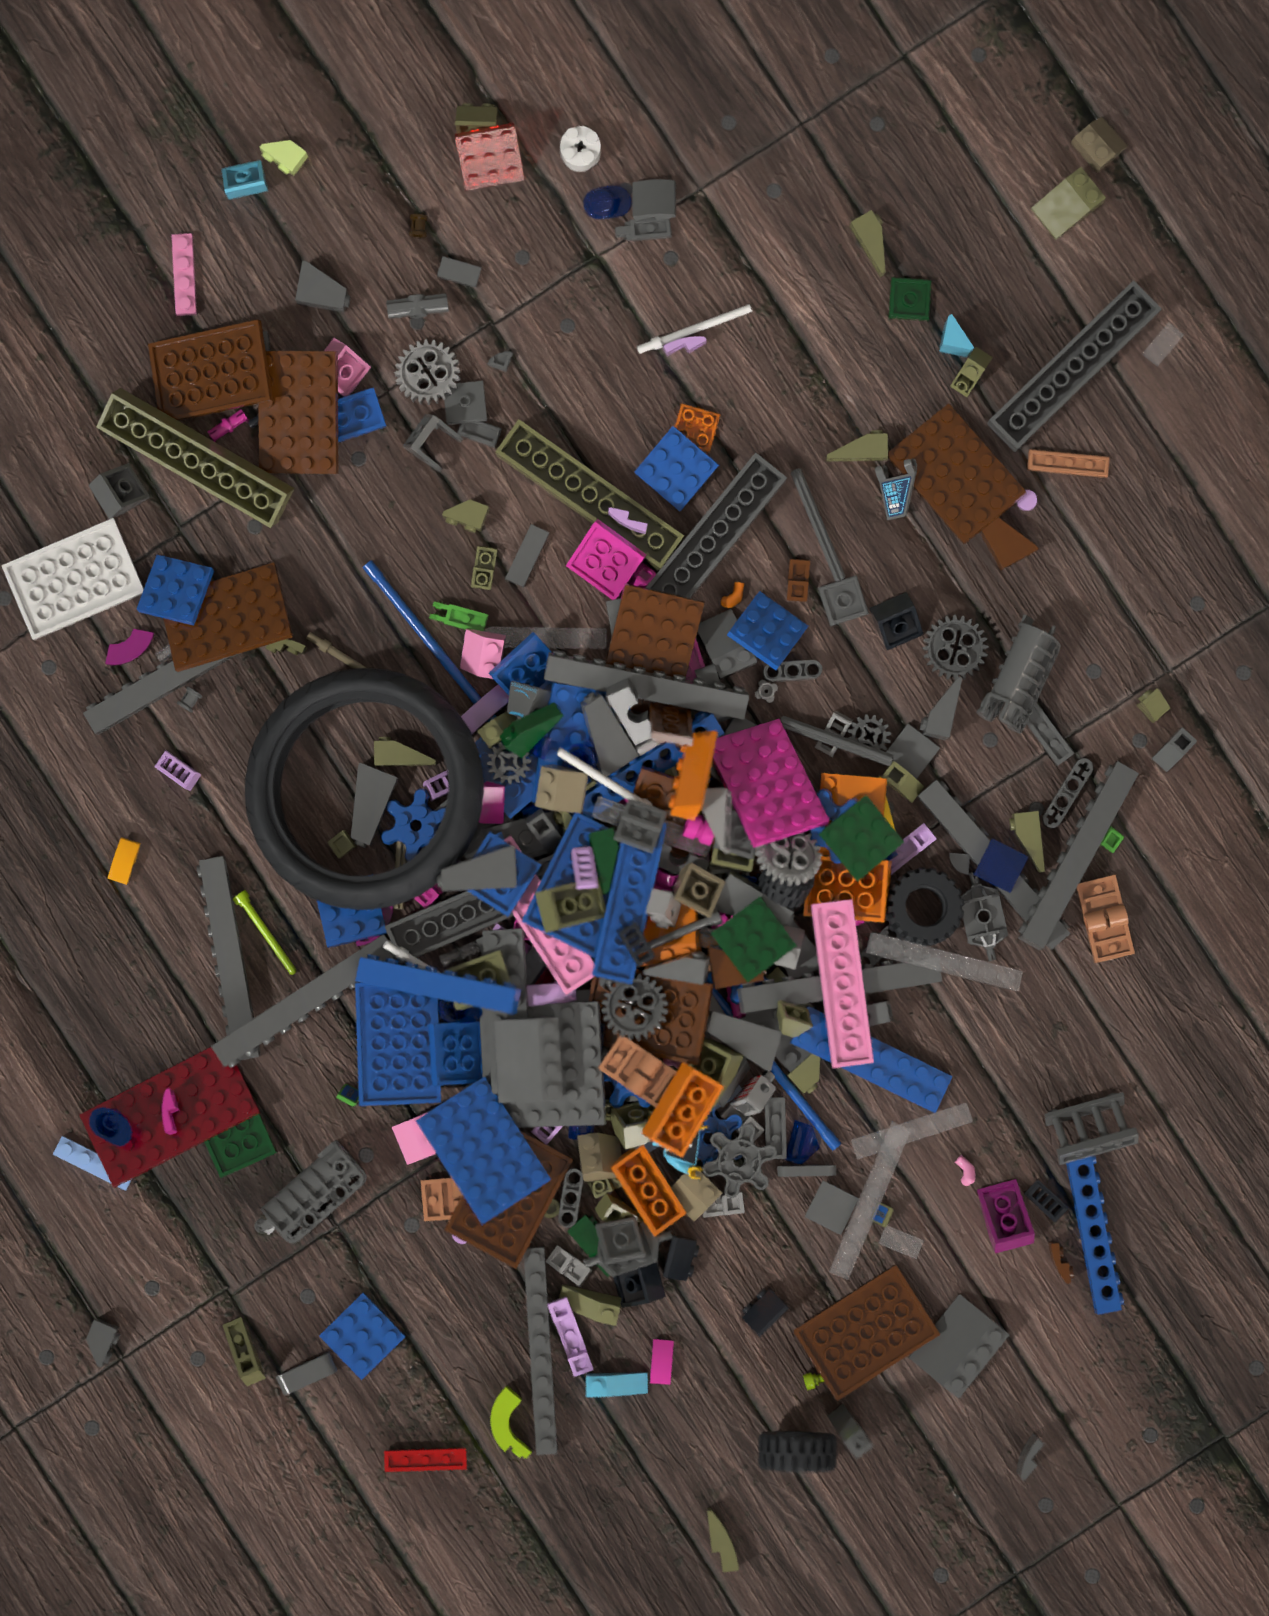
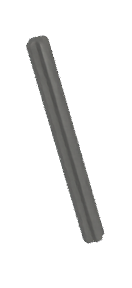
[791,468,845,582]
[780,716,894,766]

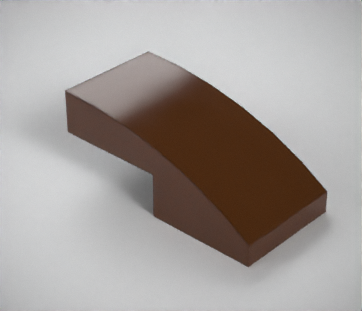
[787,558,810,602]

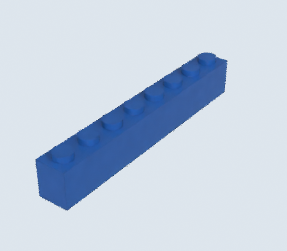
[355,954,521,1014]

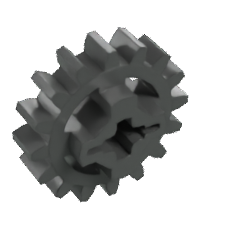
[847,714,891,758]
[487,742,531,785]

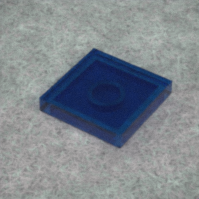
[973,838,1028,893]

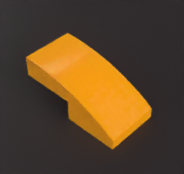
[108,837,141,885]

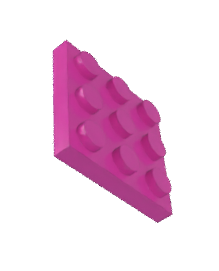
[566,519,647,600]

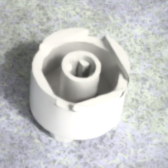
[560,126,601,172]

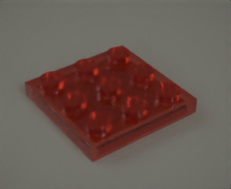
[455,123,525,191]

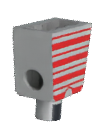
[730,1070,776,1117]

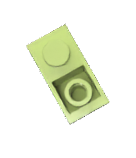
[260,140,308,176]

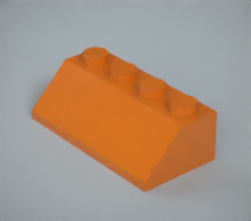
[669,731,718,821]
[641,1062,724,1157]
[611,1145,686,1236]

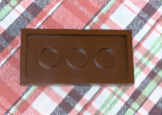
[649,701,693,746]

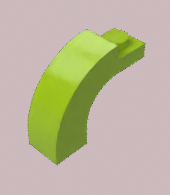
[491,1385,532,1459]

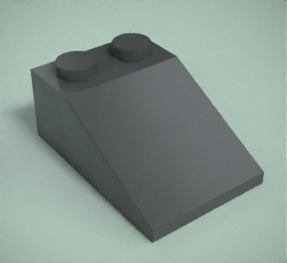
[697,609,757,680]
[920,677,962,740]

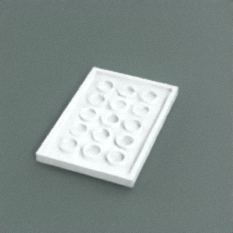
[1,518,144,640]

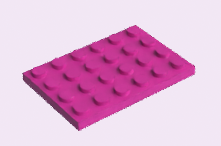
[712,719,829,848]

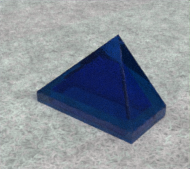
[784,1120,820,1165]

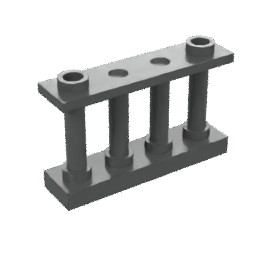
[1045,1092,1138,1165]

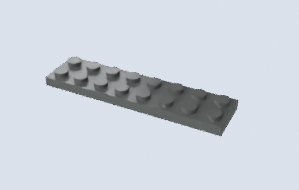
[482,929,529,1094]

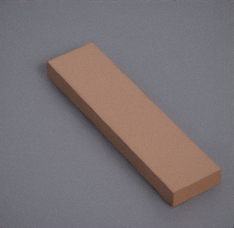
[1027,449,1110,478]

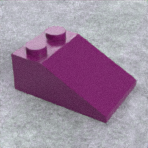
[977,1179,1035,1253]

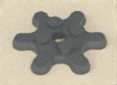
[702,1124,777,1198]

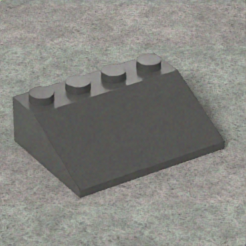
[494,1016,563,1103]
[909,1294,1009,1399]

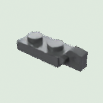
[615,218,672,241]

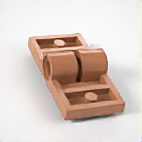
[1076,875,1135,963]
[598,1036,677,1107]
[421,1178,462,1221]

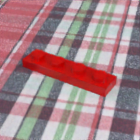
[384,1448,467,1472]

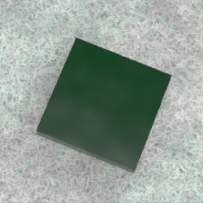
[888,277,931,321]

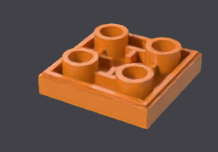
[675,404,720,454]

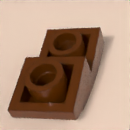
[1048,1242,1074,1284]

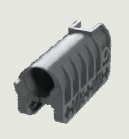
[976,614,1061,734]
[260,1140,367,1243]

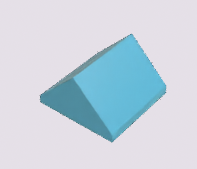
[222,160,268,199]
[939,314,974,357]

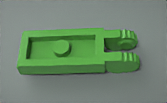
[429,602,489,631]

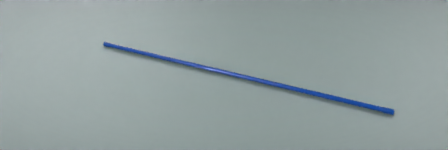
[362,560,842,1151]

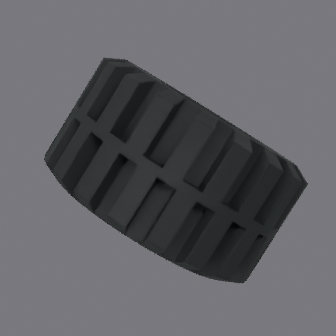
[758,858,815,908]

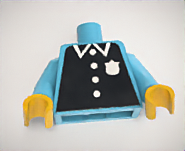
[652,1117,708,1179]

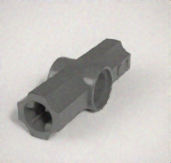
[386,294,449,319]

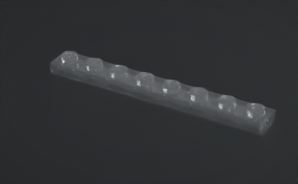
[866,933,1023,991]
[829,1121,911,1280]

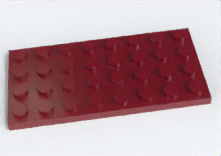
[79,1047,260,1188]

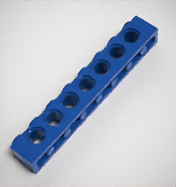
[582,711,724,819]
[1066,1155,1124,1315]

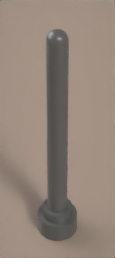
[639,908,723,955]

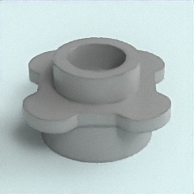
[755,680,778,703]

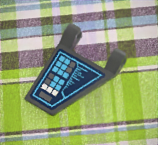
[875,459,917,520]

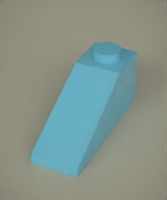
[586,1372,648,1397]

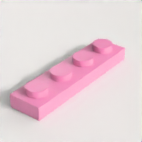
[172,234,197,316]

